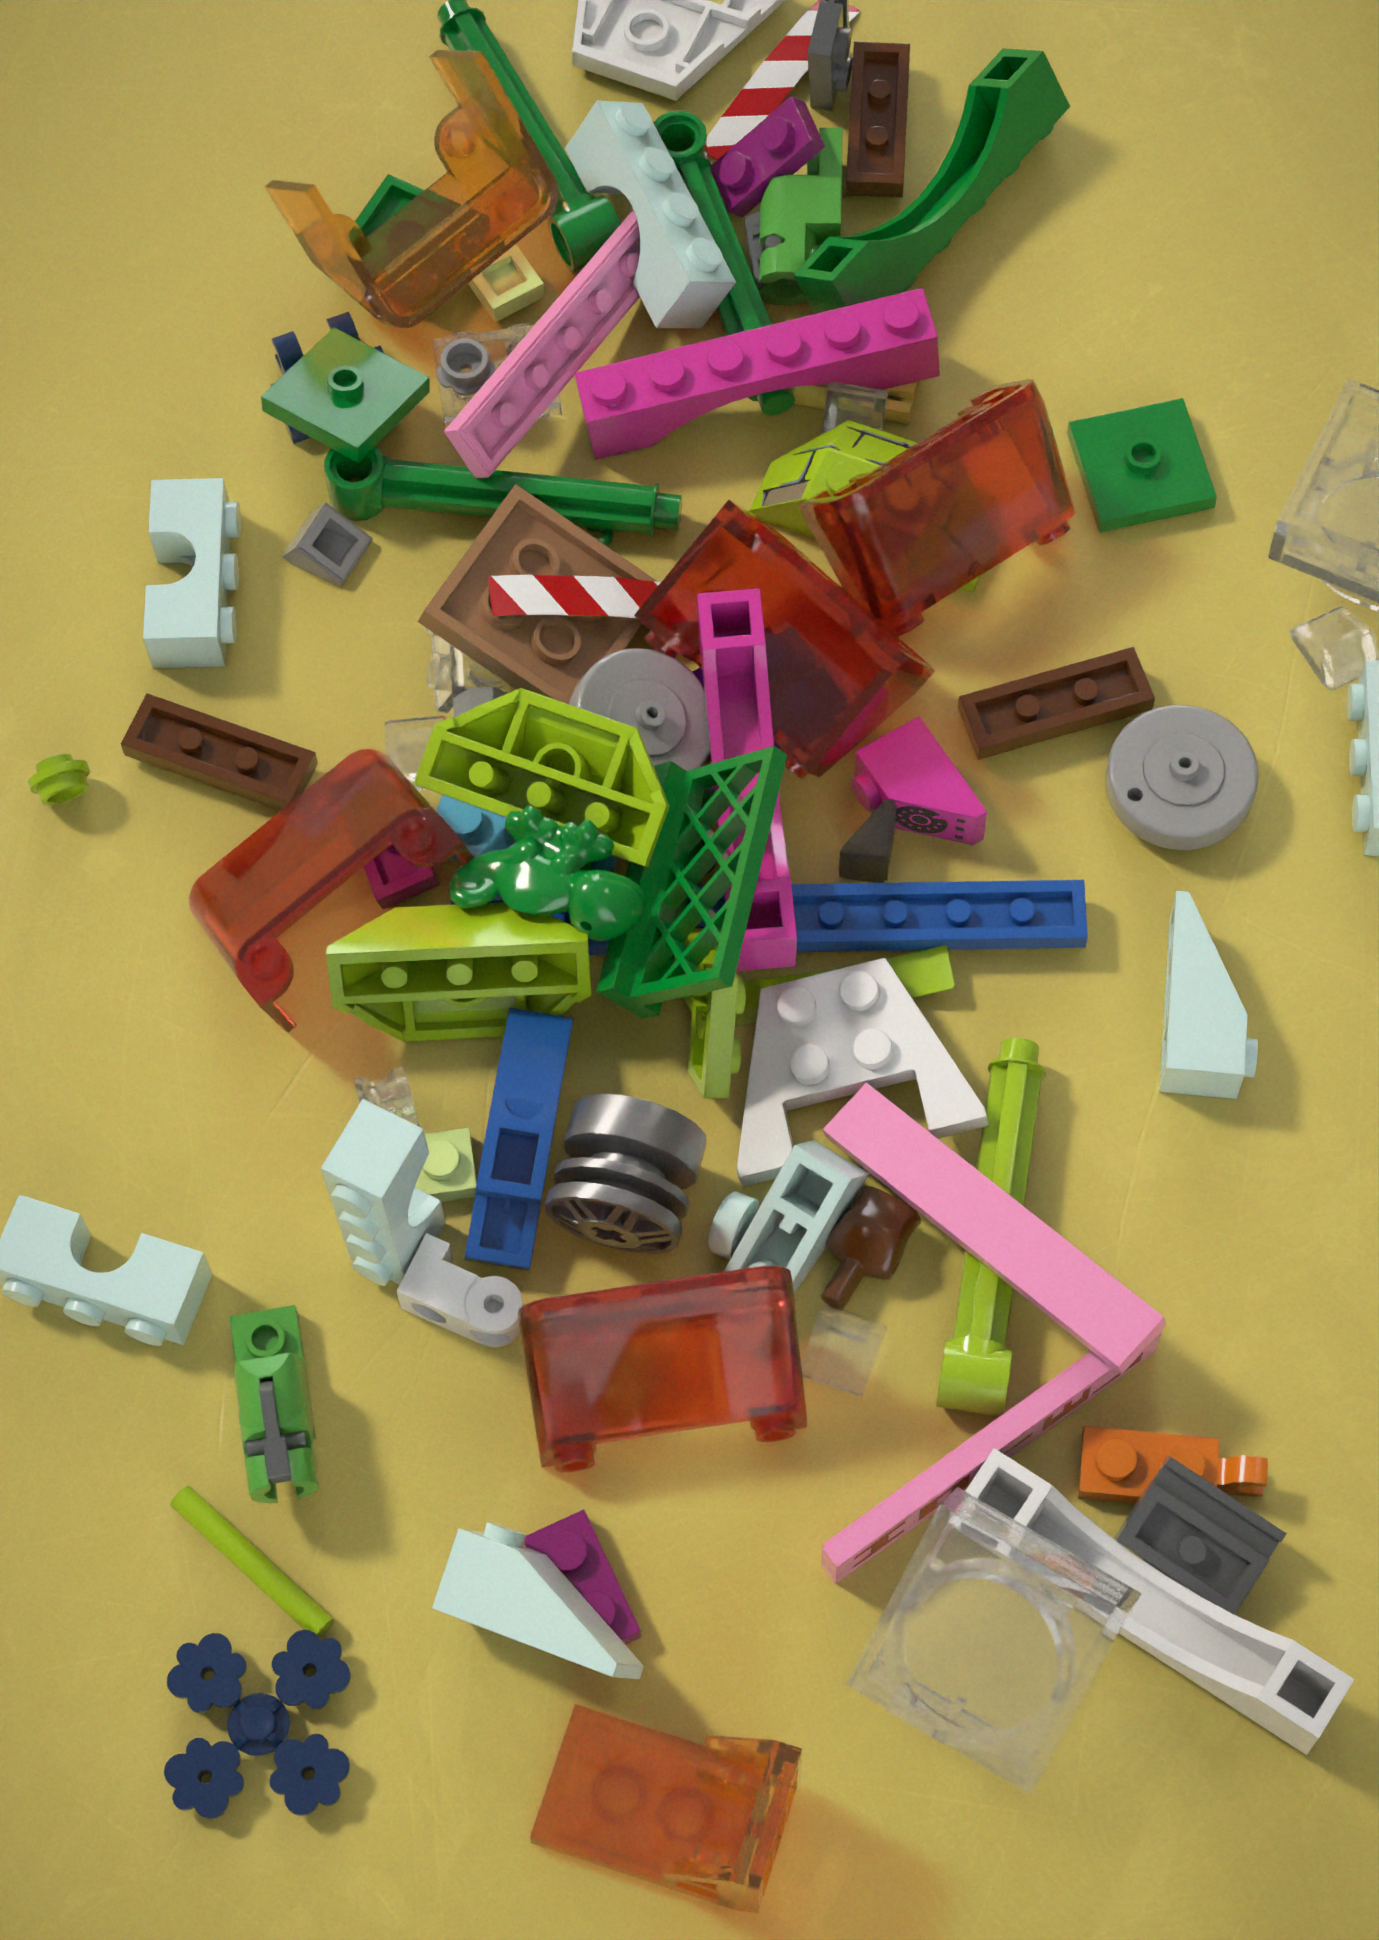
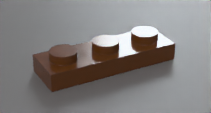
[845,41,910,198]
[958,647,1155,760]
[121,693,318,815]

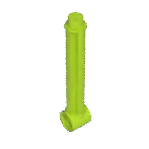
[936,1038,1046,1417]

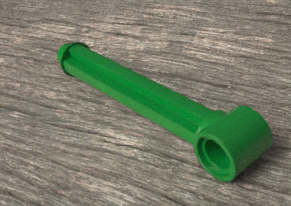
[437,0,621,271]
[653,110,795,416]
[324,446,682,537]

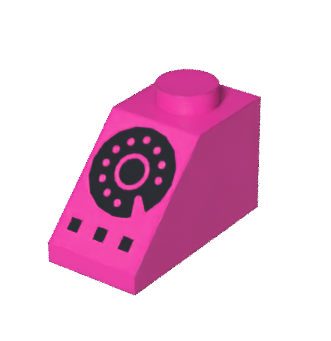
[851,716,987,845]

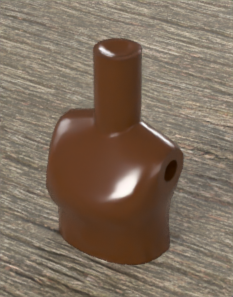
[821,1185,921,1311]

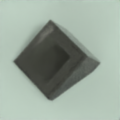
[839,799,897,883]

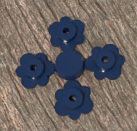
[164,1630,351,1819]

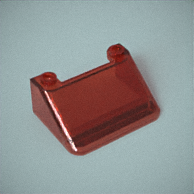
[189,749,474,1033]
[517,1266,807,1472]

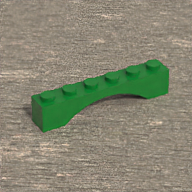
[793,48,1071,314]

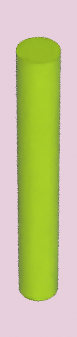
[170,1486,334,1639]

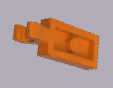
[1078,1426,1268,1504]

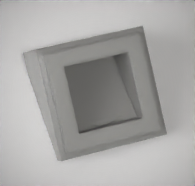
[282,502,373,587]

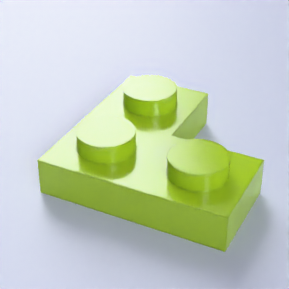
[683,928,746,1099]

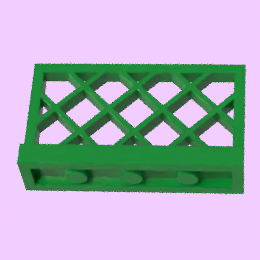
[596,746,787,1019]

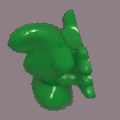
[448,806,646,941]

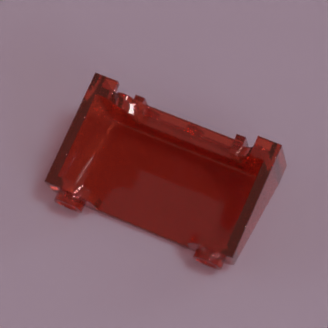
[798,379,1076,637]
[634,500,935,779]

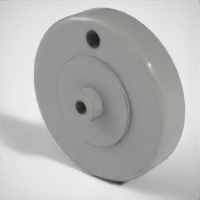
[569,648,711,771]
[1105,705,1259,850]

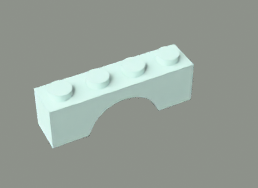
[565,100,736,328]
[321,1099,446,1286]

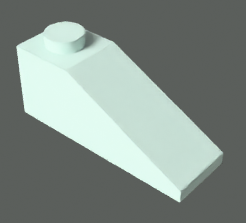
[1159,891,1258,1099]
[699,1140,870,1350]
[432,1522,644,1679]

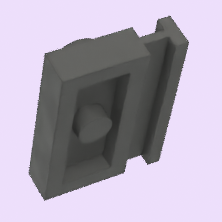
[808,0,853,112]
[1114,1455,1287,1615]

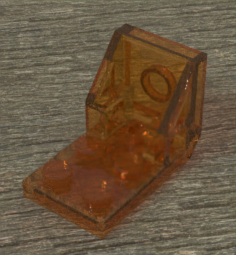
[530,1704,802,1913]

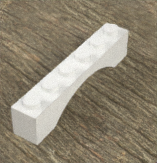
[953,1448,1355,1755]

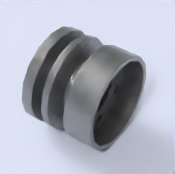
[545,1093,707,1254]

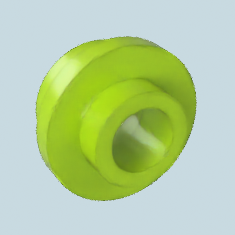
[28,754,90,805]

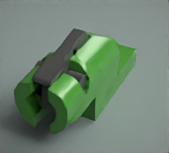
[745,127,843,305]
[229,1305,319,1503]

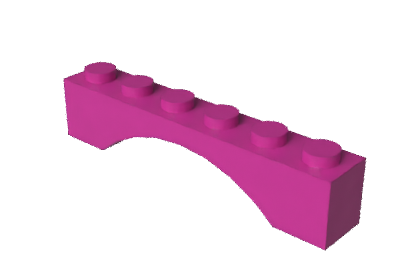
[574,288,940,460]
[697,588,797,971]

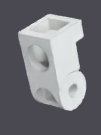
[397,1233,525,1347]

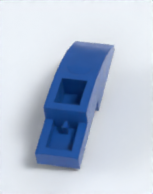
[464,1007,573,1271]

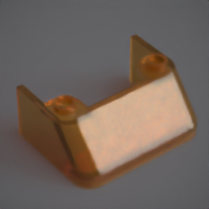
[265,50,559,328]

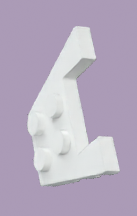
[572,0,785,101]
[736,958,989,1186]

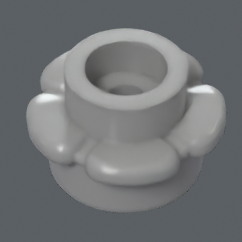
[436,338,495,396]

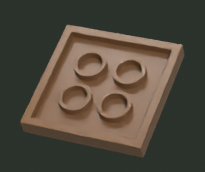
[418,484,657,704]

